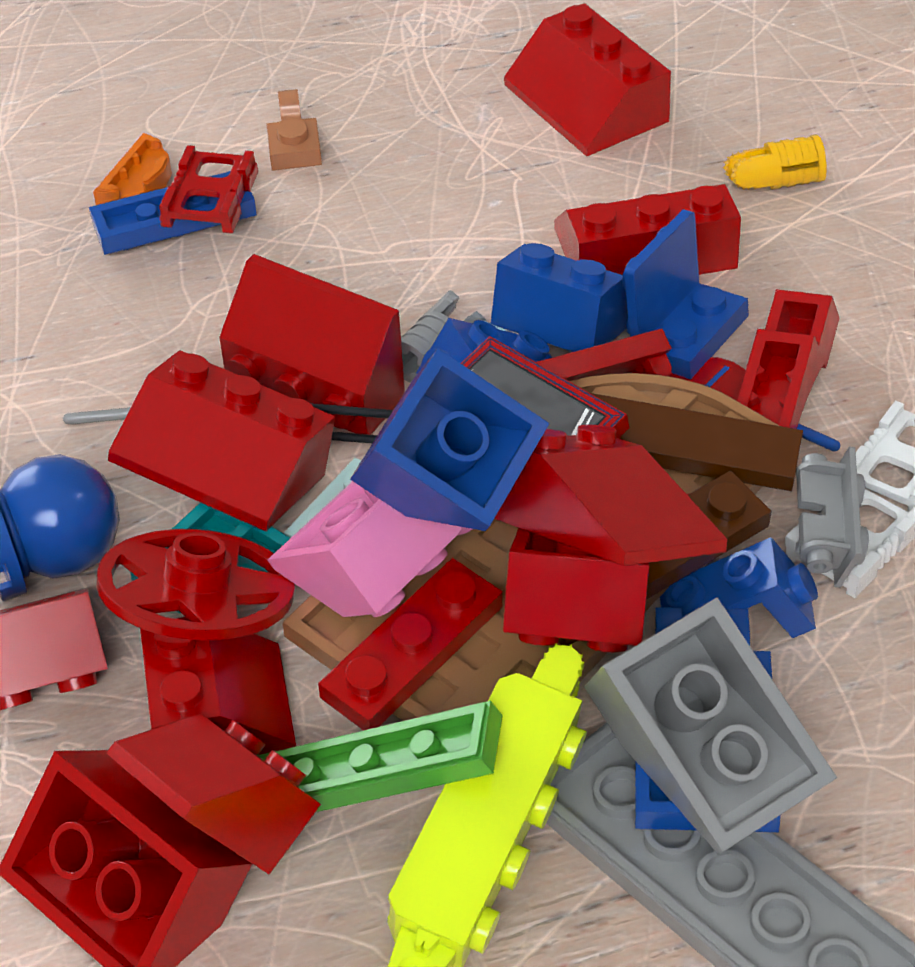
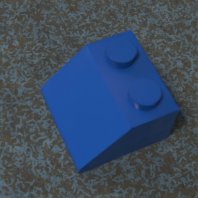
[490,243,628,352]
[350,348,550,531]

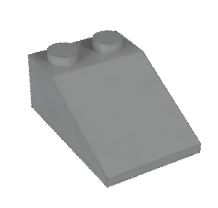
[584,597,837,854]

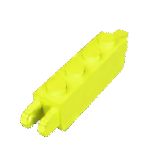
[387,644,587,967]

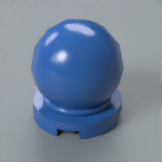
[0,454,120,601]

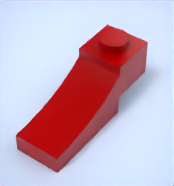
[737,289,840,429]

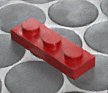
[318,557,503,730]

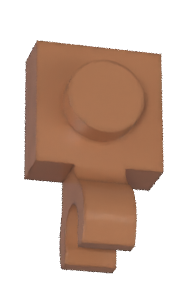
[266,89,322,171]

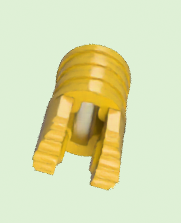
[723,134,827,190]

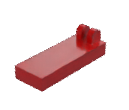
[536,328,672,381]

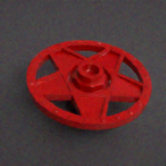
[96,529,295,640]

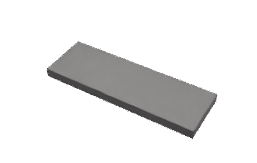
[546,723,915,967]

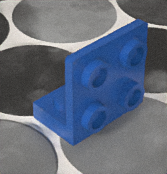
[622,209,749,380]

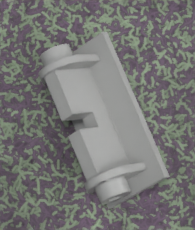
[796,447,869,588]

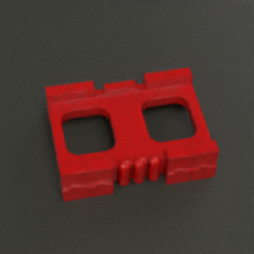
[159,145,258,234]

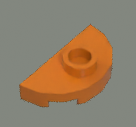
[93,133,172,205]

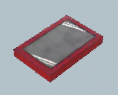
[461,336,630,438]

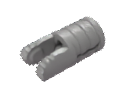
[401,290,486,383]

